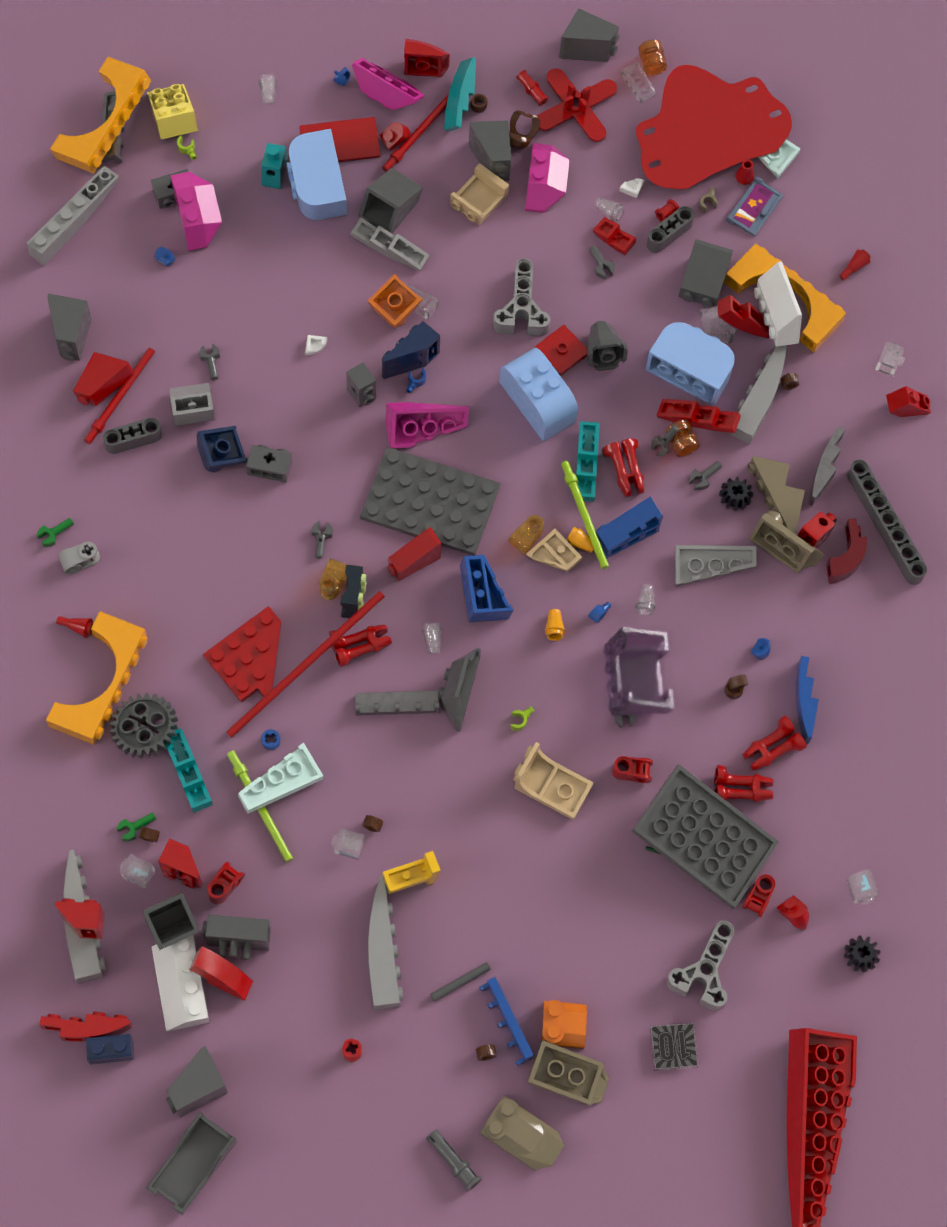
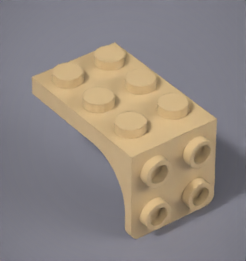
[513,742,594,820]

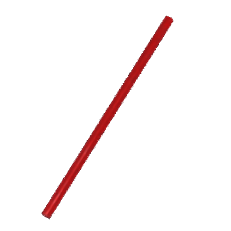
[227,591,385,738]

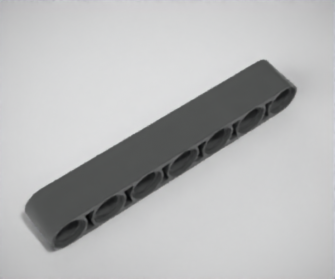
[847,459,927,585]

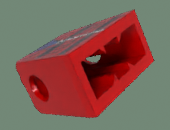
[797,512,837,549]

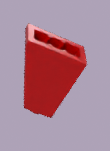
[73,352,134,406]
[387,527,441,581]

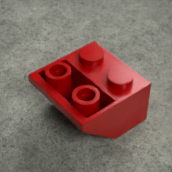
[158,838,202,889]
[55,898,104,939]

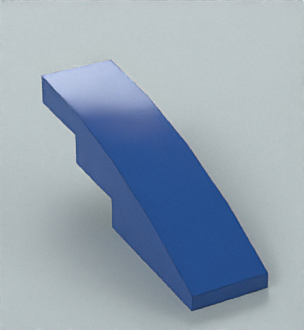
[796,656,819,744]

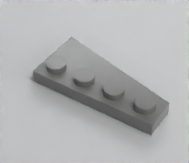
[675,545,757,586]

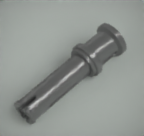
[426,1129,482,1192]

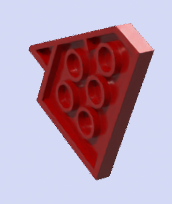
[203,606,281,703]

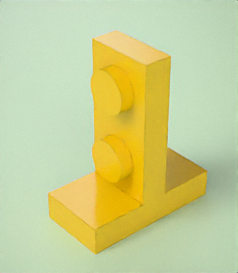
[382,851,441,894]

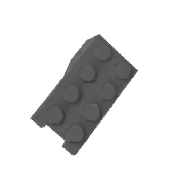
[146,1112,237,1216]

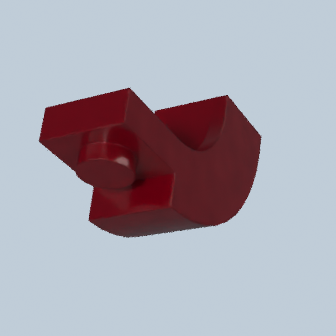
[826,518,867,584]

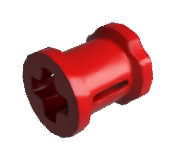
[655,199,680,222]
[342,1038,362,1062]

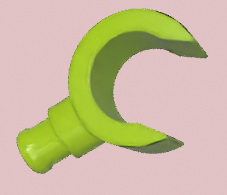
[177,135,197,160]
[510,706,535,731]

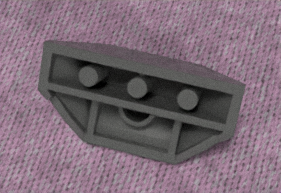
[439,648,481,732]

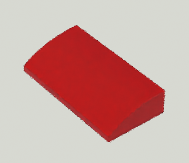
[299,117,380,162]

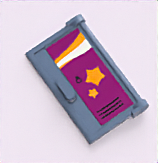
[726,176,783,236]

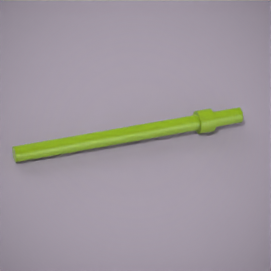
[561,461,609,570]
[227,750,293,863]

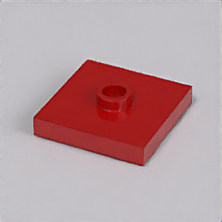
[534,325,587,376]

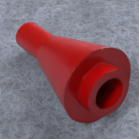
[839,249,871,280]
[56,616,93,638]

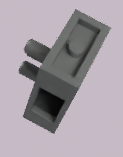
[202,915,271,960]

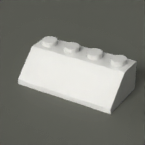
[754,262,802,347]
[152,935,210,1032]

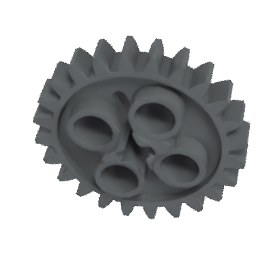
[110,692,178,759]

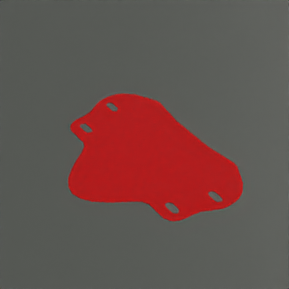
[636,64,792,189]

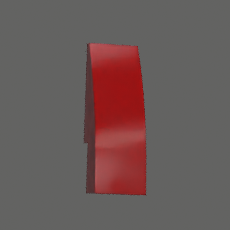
[718,295,770,338]
[189,946,253,1001]

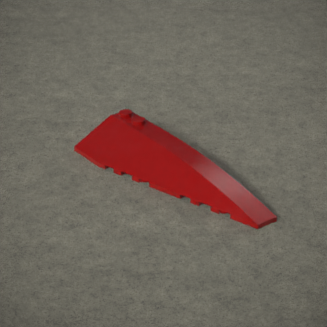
[787,1028,857,1227]

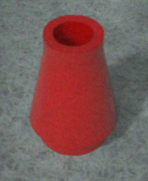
[735,159,754,185]

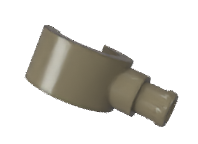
[699,187,717,214]

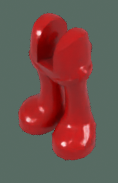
[601,438,644,497]
[329,625,392,667]
[742,715,807,771]
[714,765,774,802]

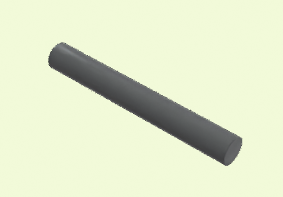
[430,962,491,1002]

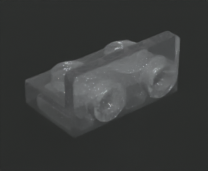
[700,306,736,344]

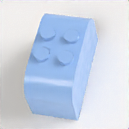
[287,129,348,220]
[645,322,735,406]
[499,348,578,442]

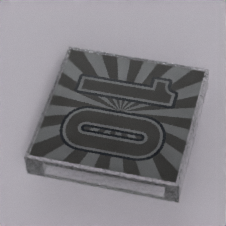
[650,1023,698,1071]

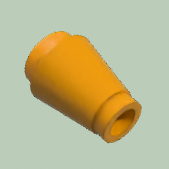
[566,527,594,553]
[545,609,565,641]

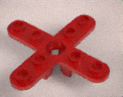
[537,68,617,142]

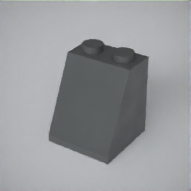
[559,8,620,62]
[469,120,511,181]
[358,168,423,234]
[678,239,733,308]
[47,293,92,361]
[142,892,200,950]
[166,1046,228,1118]

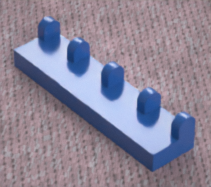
[479,977,534,1066]

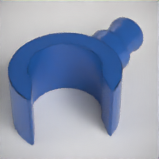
[406,368,426,393]
[588,602,611,623]

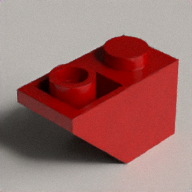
[886,386,931,417]

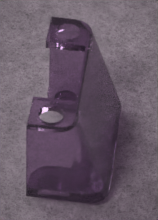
[604,627,674,716]

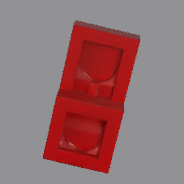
[593,217,636,255]

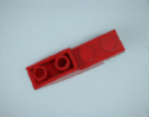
[39,1011,132,1042]

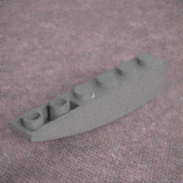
[27,166,119,265]
[729,343,787,444]
[64,849,106,984]
[368,876,404,1010]

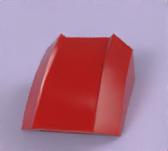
[404,39,450,77]

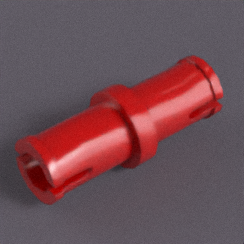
[516,70,548,106]

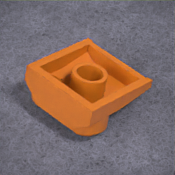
[368,274,423,328]
[541,1000,587,1049]

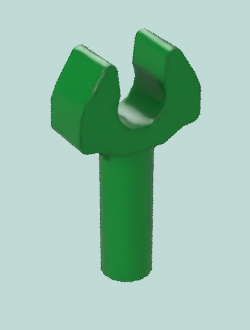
[36,518,74,547]
[116,812,156,841]

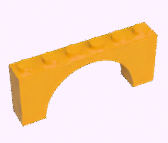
[50,57,151,174]
[724,243,846,352]
[46,611,148,745]

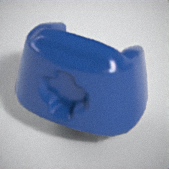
[333,67,350,86]
[154,247,175,266]
[751,638,771,660]

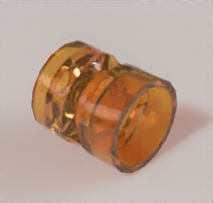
[638,39,668,76]
[665,420,700,457]

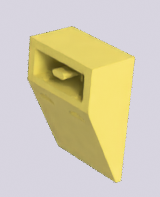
[147,84,198,140]

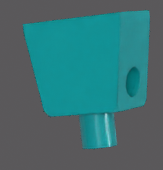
[261,143,288,189]

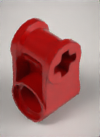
[612,756,653,783]
[207,861,245,904]
[742,874,776,917]

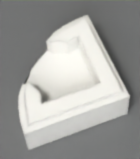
[619,178,644,198]
[305,335,327,356]

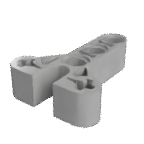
[493,258,550,336]
[666,921,734,1011]

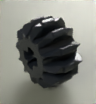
[719,476,754,511]
[843,935,881,973]

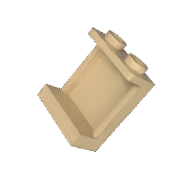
[450,163,509,225]

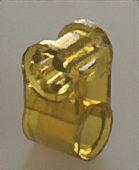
[508,515,544,554]
[319,558,348,600]

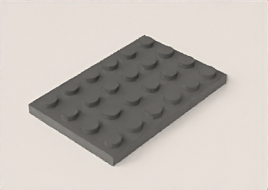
[360,447,501,556]
[632,764,779,909]

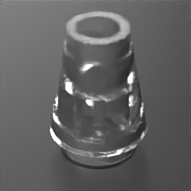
[258,74,277,104]
[595,197,625,221]
[635,584,656,616]
[422,623,442,654]

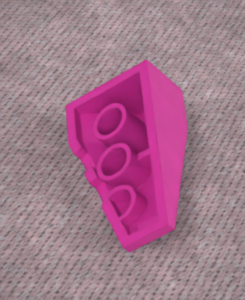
[385,402,469,448]

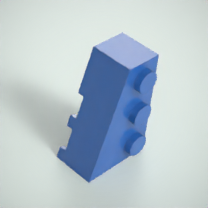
[596,496,663,558]
[460,555,514,622]

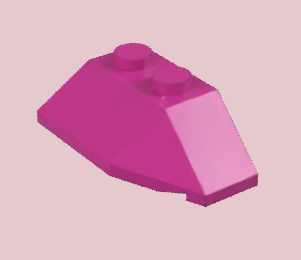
[352,58,424,110]
[525,143,569,213]
[170,172,222,251]

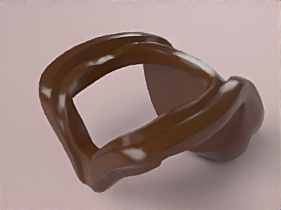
[509,110,540,149]

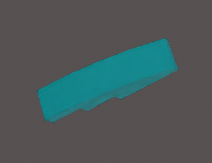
[444,57,476,132]
[574,421,600,502]
[165,728,213,813]

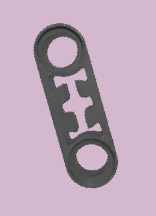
[647,206,694,253]
[103,418,162,454]

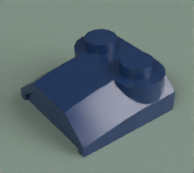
[197,426,248,473]

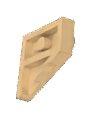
[526,529,582,572]

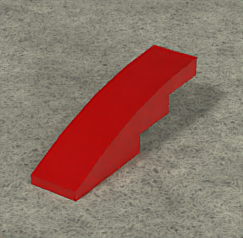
[656,399,741,433]

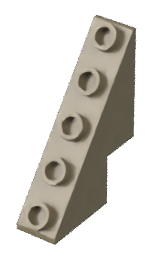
[747,456,805,535]

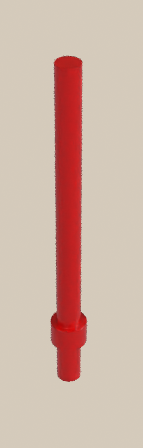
[382,93,449,172]
[84,347,155,444]

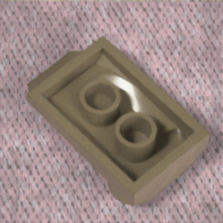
[749,511,824,573]
[527,1040,609,1106]
[480,1096,565,1171]

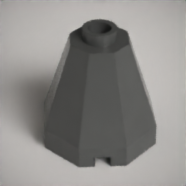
[587,321,628,371]

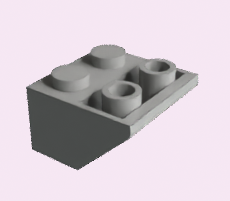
[170,383,215,426]

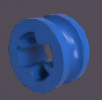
[261,729,280,750]

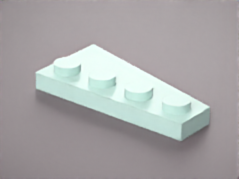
[238,742,323,814]

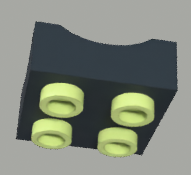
[340,564,367,618]

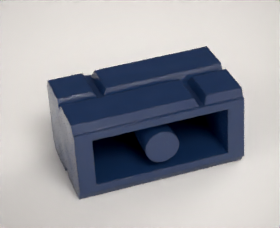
[86,1034,134,1065]

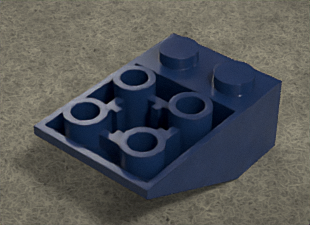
[382,321,440,379]

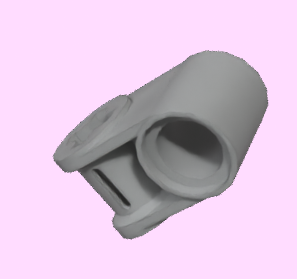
[58,541,100,575]

